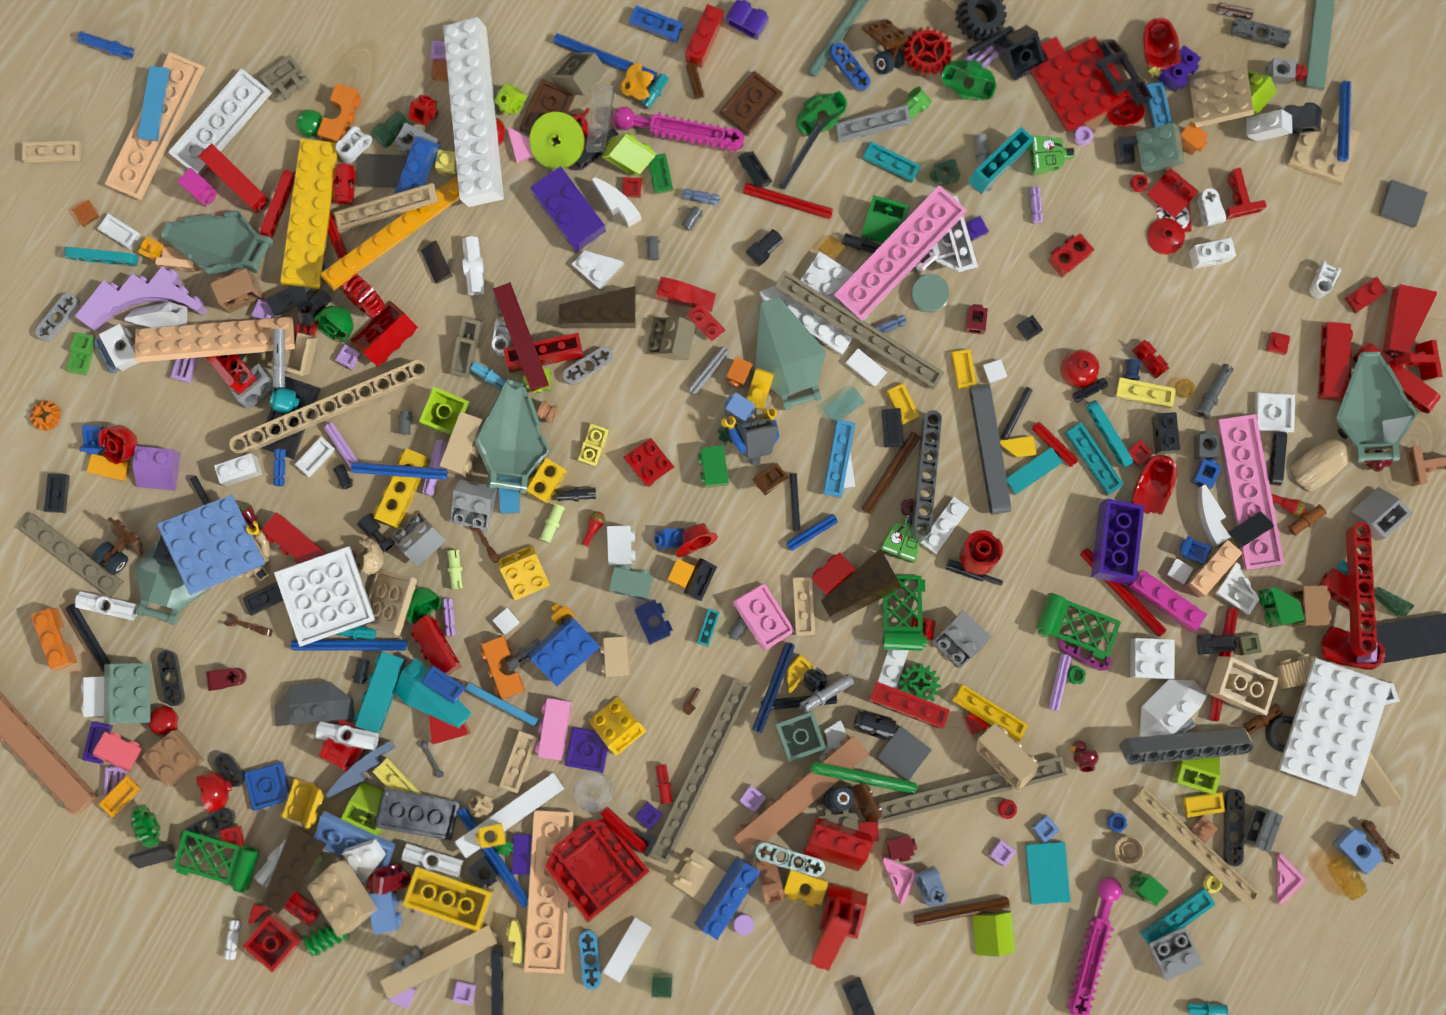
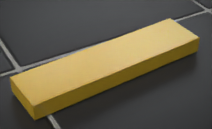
[952,684,1028,742]

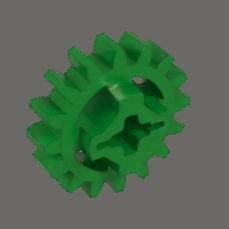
[898,663,941,701]
[131,804,161,848]

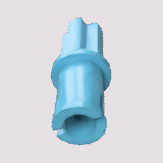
[470,361,507,390]

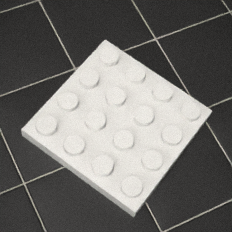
[785,252,866,355]
[274,547,376,647]

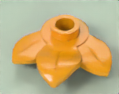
[620,63,654,100]

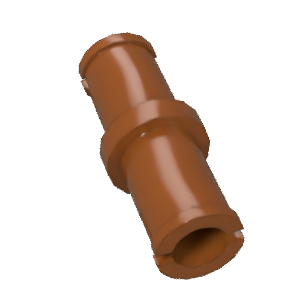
[1288,504,1327,536]

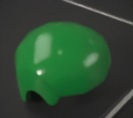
[295,109,323,138]

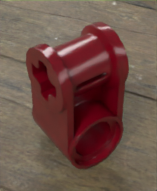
[206,668,247,691]
[372,863,412,895]

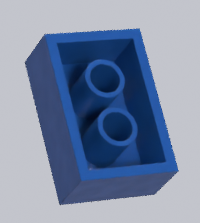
[528,615,600,687]

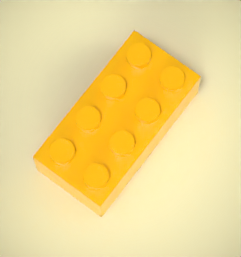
[403,866,494,931]

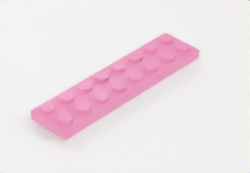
[834,185,967,321]
[1217,414,1285,570]

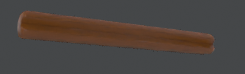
[862,432,920,514]
[913,897,1010,926]

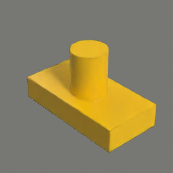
[747,368,775,410]

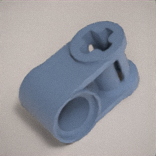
[914,866,947,906]

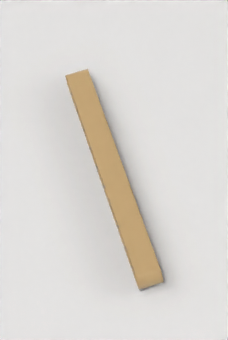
[229,360,428,455]

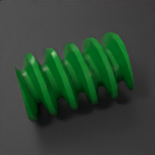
[303,923,349,957]

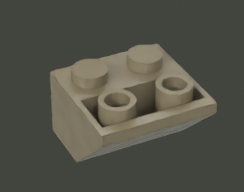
[647,317,696,360]

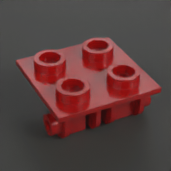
[1146,168,1199,219]
[623,438,675,488]

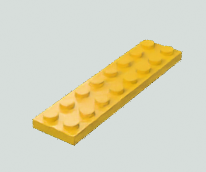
[280,139,338,289]

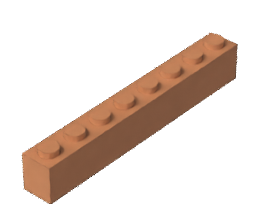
[0,692,98,814]
[734,735,869,856]

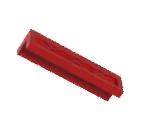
[206,354,256,394]
[868,682,950,729]

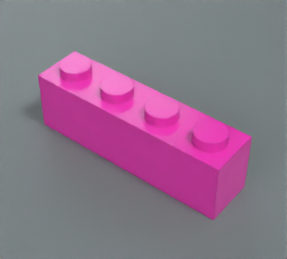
[1127,569,1208,631]

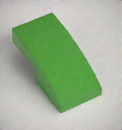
[66,332,95,376]

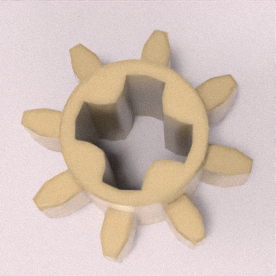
[469,792,494,819]

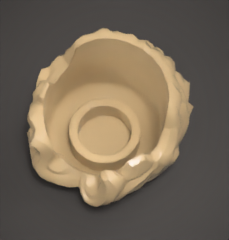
[355,538,384,575]

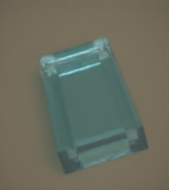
[823,387,865,424]

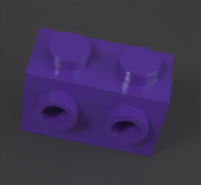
[1157,45,1201,93]

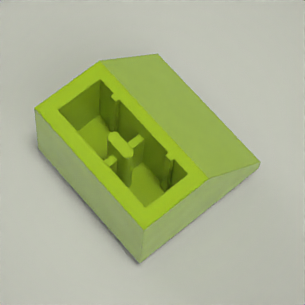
[1246,71,1277,117]
[602,133,657,176]
[1171,757,1220,795]
[341,782,384,836]

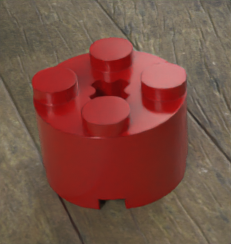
[959,530,1003,575]

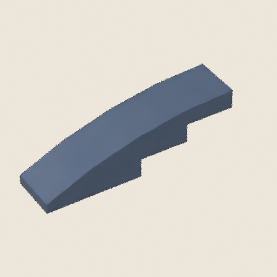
[326,741,396,798]

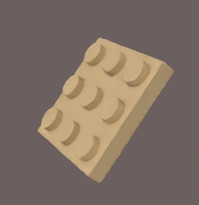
[1189,67,1254,128]
[1287,118,1360,185]
[362,570,417,636]

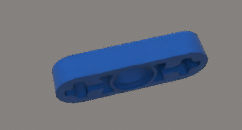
[830,43,870,92]

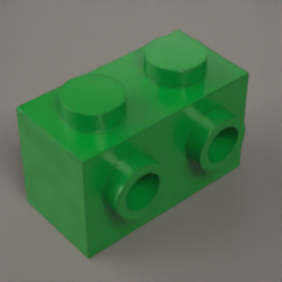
[698,445,729,488]

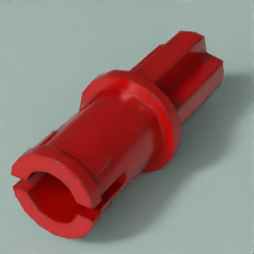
[655,764,673,804]

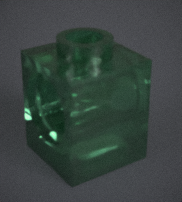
[930,159,960,188]

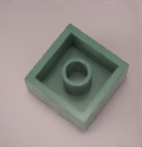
[1136,122,1185,173]
[609,565,654,601]
[775,711,826,762]

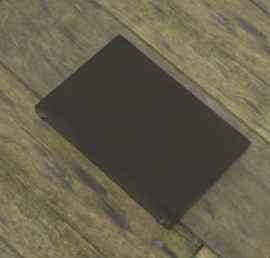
[355,153,406,188]

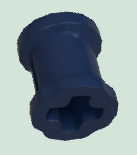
[1123,359,1142,381]

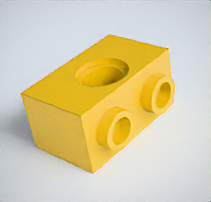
[783,869,829,907]

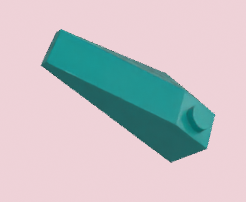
[394,658,472,728]

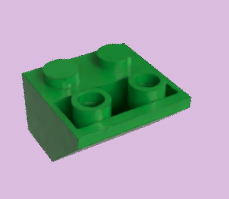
[861,195,910,243]
[1258,587,1305,628]

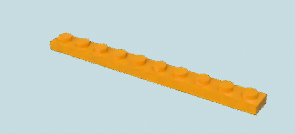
[321,175,460,290]

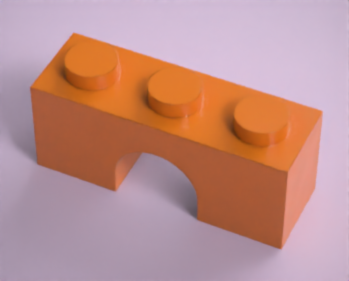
[317,83,362,143]
[31,608,78,670]
[480,636,526,699]

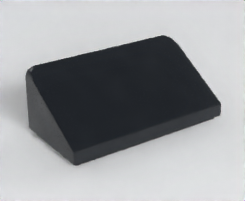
[421,240,453,284]
[1229,511,1274,548]
[128,844,176,868]

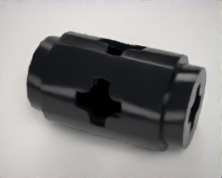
[853,710,896,740]

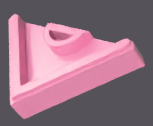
[507,128,535,162]
[1276,853,1306,905]
[882,856,917,905]

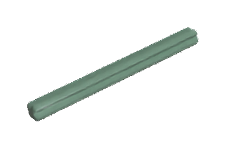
[808,0,869,77]

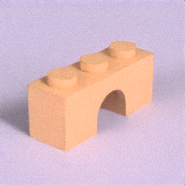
[1184,540,1243,597]

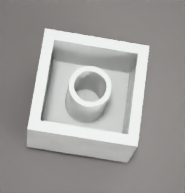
[1129,638,1175,679]

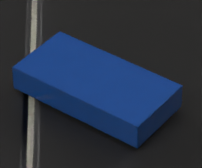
[421,666,466,704]

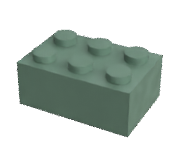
[104,663,151,724]

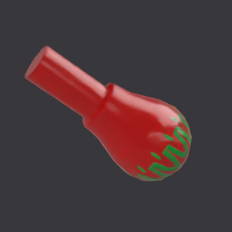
[1271,493,1306,516]
[581,511,606,547]

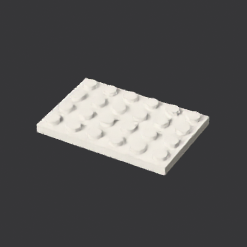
[1278,658,1391,796]

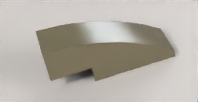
[450,316,484,378]

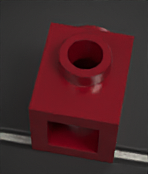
[886,834,917,862]

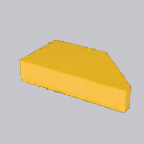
[1000,436,1036,458]
[787,654,815,694]

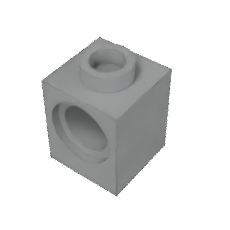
[1265,58,1296,85]

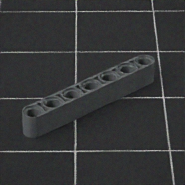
[969,384,1011,515]
[911,410,942,541]
[1119,728,1253,765]

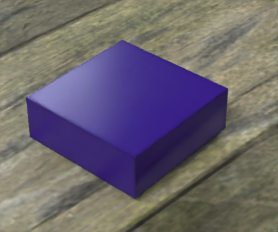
[635,802,663,830]

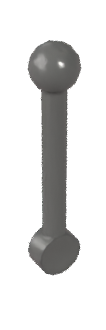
[420,741,444,778]

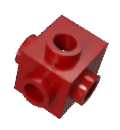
[408,94,438,126]

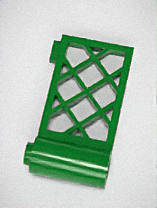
[882,575,927,651]
[1035,593,1121,660]
[173,829,260,893]

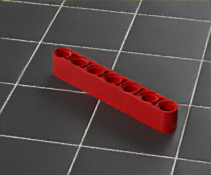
[1346,522,1377,657]

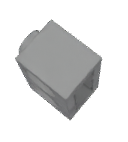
[395,123,441,155]
[229,364,277,409]

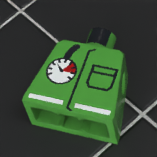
[1029,136,1074,176]
[880,515,921,564]

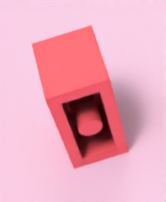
[93,731,142,773]

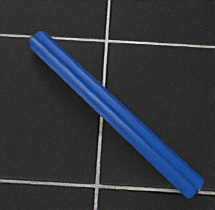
[553,33,658,82]
[291,640,407,651]
[457,807,529,908]

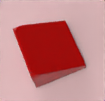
[911,617,936,640]
[962,713,988,736]
[248,902,270,925]

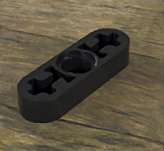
[574,128,620,171]
[1269,430,1287,486]
[158,650,185,706]
[180,808,236,846]

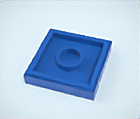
[244,762,290,811]

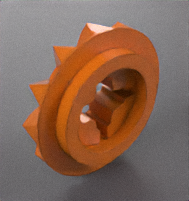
[29,400,61,431]

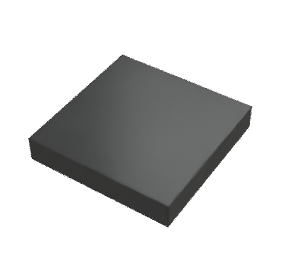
[1379,180,1428,228]
[877,726,932,781]

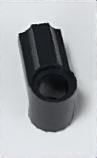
[746,229,784,267]
[297,289,331,326]
[1196,634,1237,655]

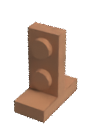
[1405,445,1446,487]
[754,848,785,904]

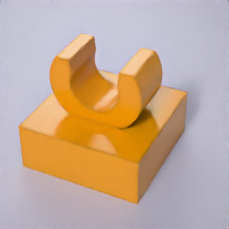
[138,236,166,262]
[551,603,575,626]

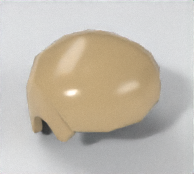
[1114,835,1145,866]

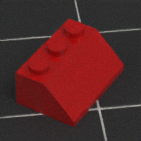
[350,301,418,367]
[411,615,462,675]
[802,817,873,871]

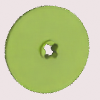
[530,112,584,169]

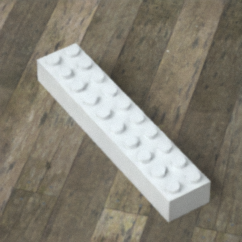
[443,17,504,207]

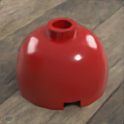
[1060,349,1100,388]
[99,425,138,464]
[196,772,232,813]

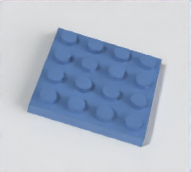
[157,495,265,596]

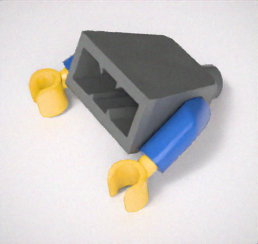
[721,409,780,465]

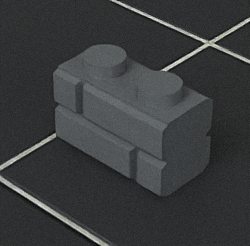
[1242,805,1283,853]

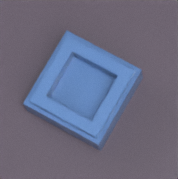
[1031,815,1060,843]

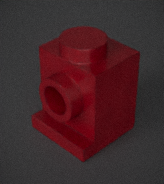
[964,304,988,335]

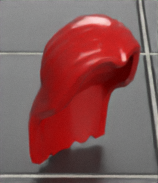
[1142,18,1181,70]
[1131,454,1177,515]
[1321,626,1385,670]

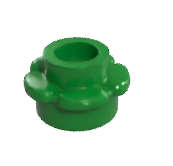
[1067,666,1086,685]
[494,842,513,856]

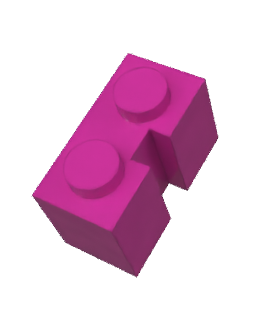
[177,168,218,207]

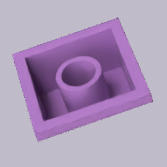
[133,446,181,491]

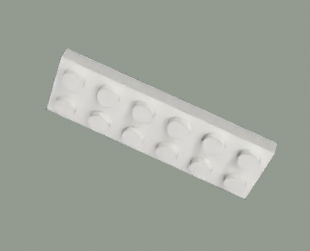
[168,68,271,175]

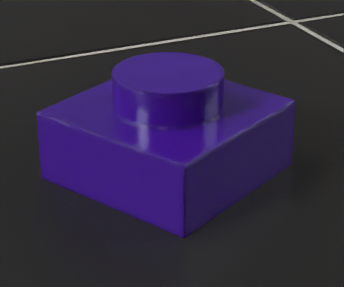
[965,216,989,242]

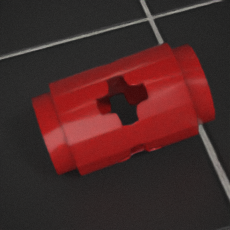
[332,163,356,205]

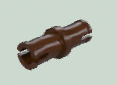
[1243,703,1283,735]

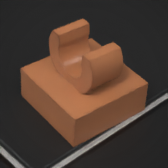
[1189,815,1218,843]

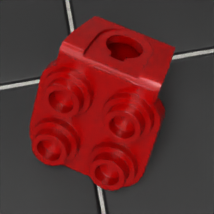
[318,720,366,771]

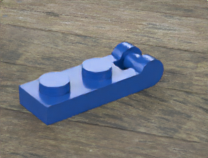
[629,5,684,43]

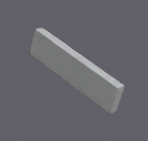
[835,105,912,143]

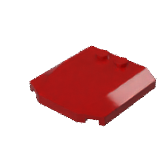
[544,818,650,923]

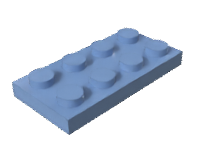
[315,811,396,870]

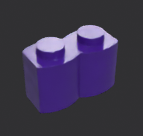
[725,0,769,40]

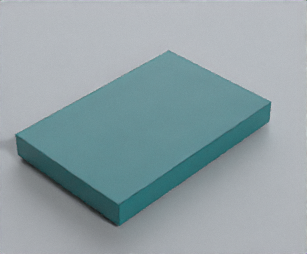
[1025,842,1071,905]

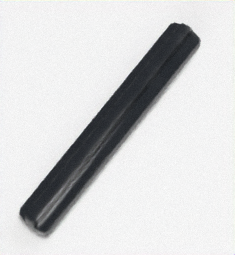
[65,604,111,672]
[760,695,837,710]

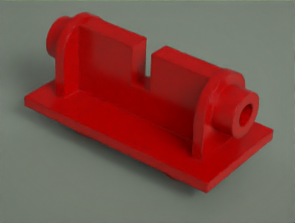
[686,303,725,342]
[1132,340,1169,379]
[284,891,321,927]

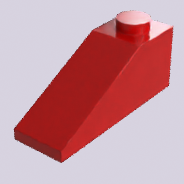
[656,276,716,312]

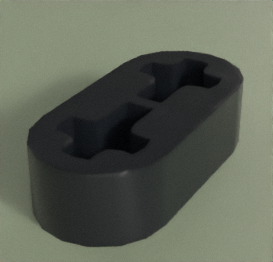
[215,753,245,787]

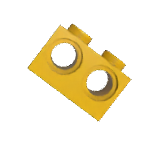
[527,458,567,504]

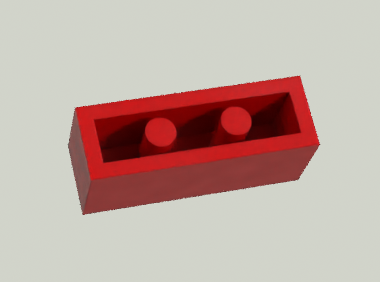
[685,4,724,68]

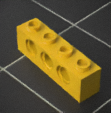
[374,448,430,529]

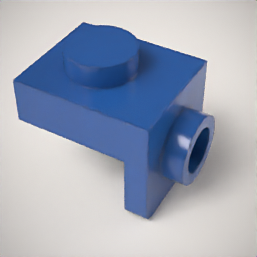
[79,424,104,454]
[654,528,684,550]
[1179,536,1213,565]

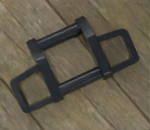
[1095,39,1152,105]

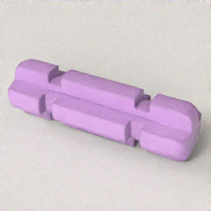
[1029,186,1043,224]
[441,598,456,637]

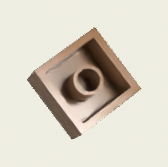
[210,268,265,313]
[1290,586,1331,627]
[142,730,204,787]

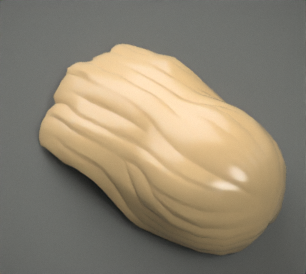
[1290,439,1351,492]

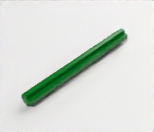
[810,762,918,794]

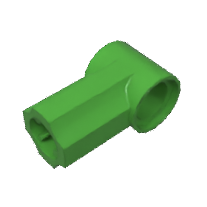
[901,87,931,120]

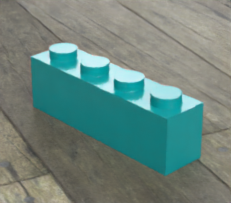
[968,127,1034,194]
[354,652,407,734]

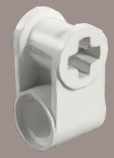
[336,126,372,163]
[1197,188,1226,227]
[1309,260,1341,299]
[492,318,512,357]

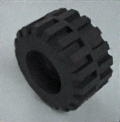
[955,0,1007,41]

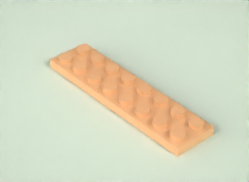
[105,52,205,201]
[135,317,295,362]
[524,810,574,974]

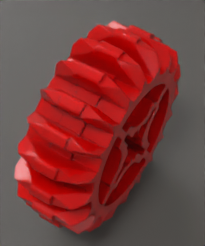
[902,26,953,77]
[339,274,385,318]

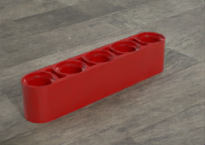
[1353,342,1441,414]

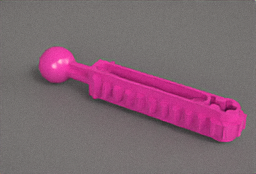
[612,106,745,152]
[1066,877,1122,1015]

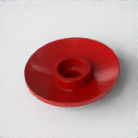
[1107,100,1145,127]
[1147,218,1185,255]

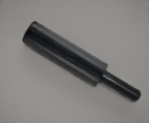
[945,559,1003,586]

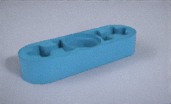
[579,930,601,990]

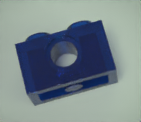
[634,600,673,645]

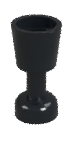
[356,513,395,553]

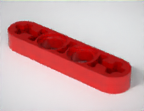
[260,169,296,239]

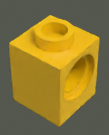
[475,824,506,848]

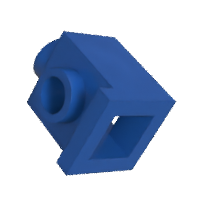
[1190,458,1221,489]

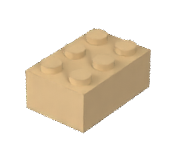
[440,412,484,479]
[1206,656,1279,715]
[976,724,1039,791]
[307,860,377,936]

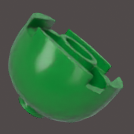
[314,305,354,343]
[406,587,441,624]

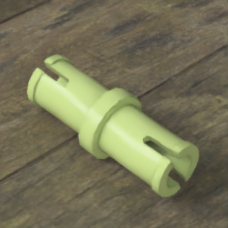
[539,504,565,544]
[447,550,463,590]

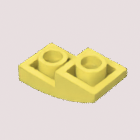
[578,423,610,466]
[506,918,524,964]

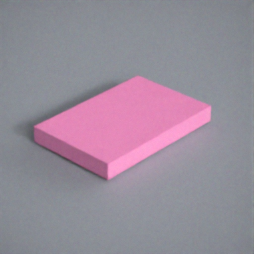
[732,583,795,652]

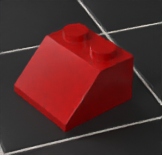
[819,884,868,940]

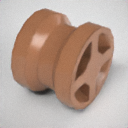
[537,400,558,424]

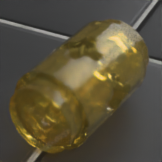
[1327,856,1368,900]

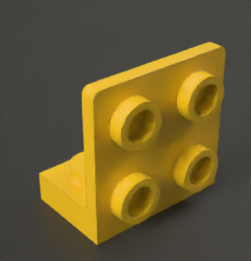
[498,545,550,600]
[589,697,646,756]
[281,778,324,829]

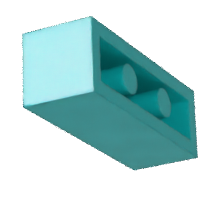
[697,609,720,647]

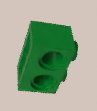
[1128,872,1169,906]

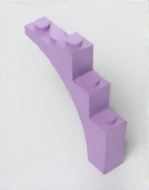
[75,267,207,332]

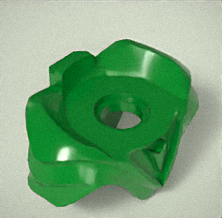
[941,59,997,100]
[796,91,847,136]

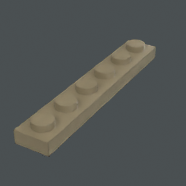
[19,513,124,597]

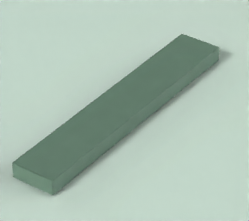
[1304,0,1335,90]

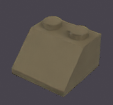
[550,52,606,95]

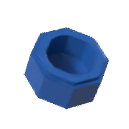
[1107,813,1127,832]

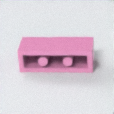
[535,698,572,760]

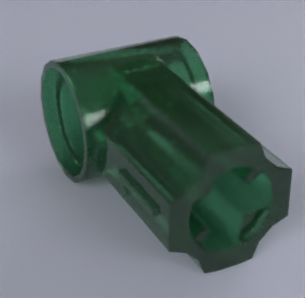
[371,110,410,148]

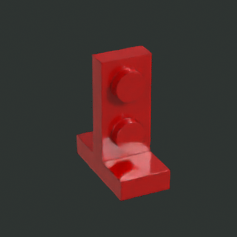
[1225,167,1267,220]
[1394,340,1443,381]

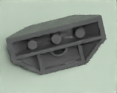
[275,682,354,726]

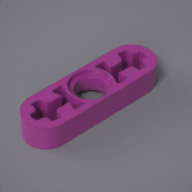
[1058,634,1111,671]

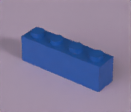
[394,136,440,214]
[695,856,760,940]

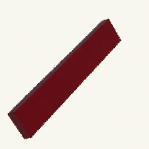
[493,282,549,392]

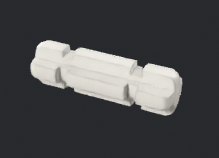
[224,920,241,960]

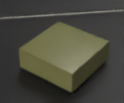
[1237,633,1262,656]

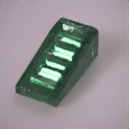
[1374,587,1415,617]

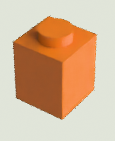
[1181,122,1209,155]
[726,356,753,388]

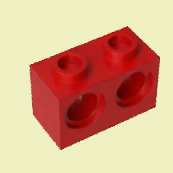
[1048,233,1095,278]

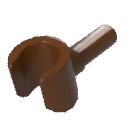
[683,688,700,715]

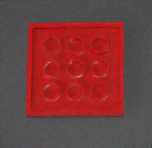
[1030,36,1132,133]

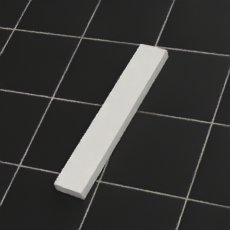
[455,773,564,858]

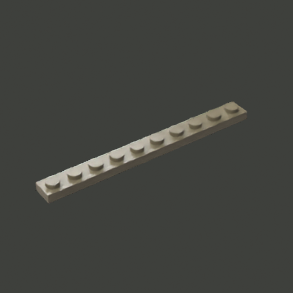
[774,270,944,389]
[650,677,752,864]
[877,756,1067,824]

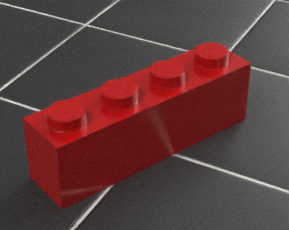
[1318,321,1353,401]
[503,333,584,373]
[261,512,328,564]

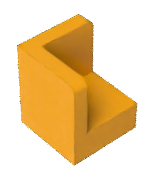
[668,559,695,588]

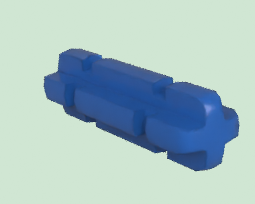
[273,448,286,486]

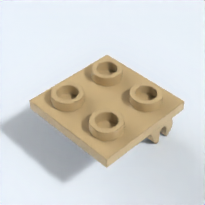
[672,850,726,905]

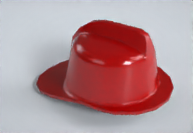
[676,523,718,557]

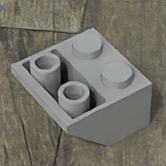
[450,479,497,531]
[1350,487,1413,541]
[391,511,446,567]
[932,610,992,668]
[1149,927,1203,981]

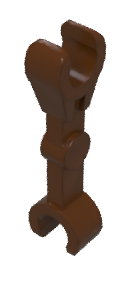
[469,520,500,563]
[224,614,273,637]
[1361,820,1400,864]

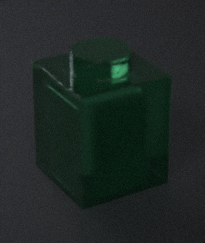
[651,973,673,998]

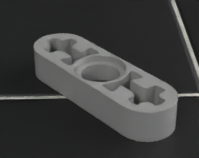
[35,293,80,342]
[563,347,613,385]

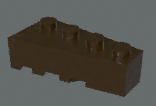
[559,286,636,328]
[821,549,901,624]
[262,822,327,915]

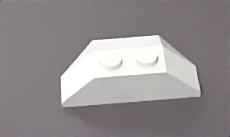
[932,195,978,272]
[1139,680,1208,737]

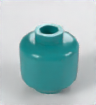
[269,387,299,414]

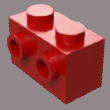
[811,552,856,596]

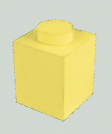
[435,150,457,177]

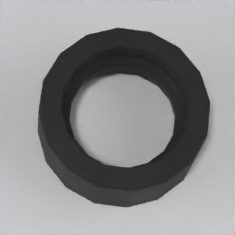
[1265,716,1295,752]

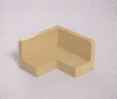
[267,332,318,376]

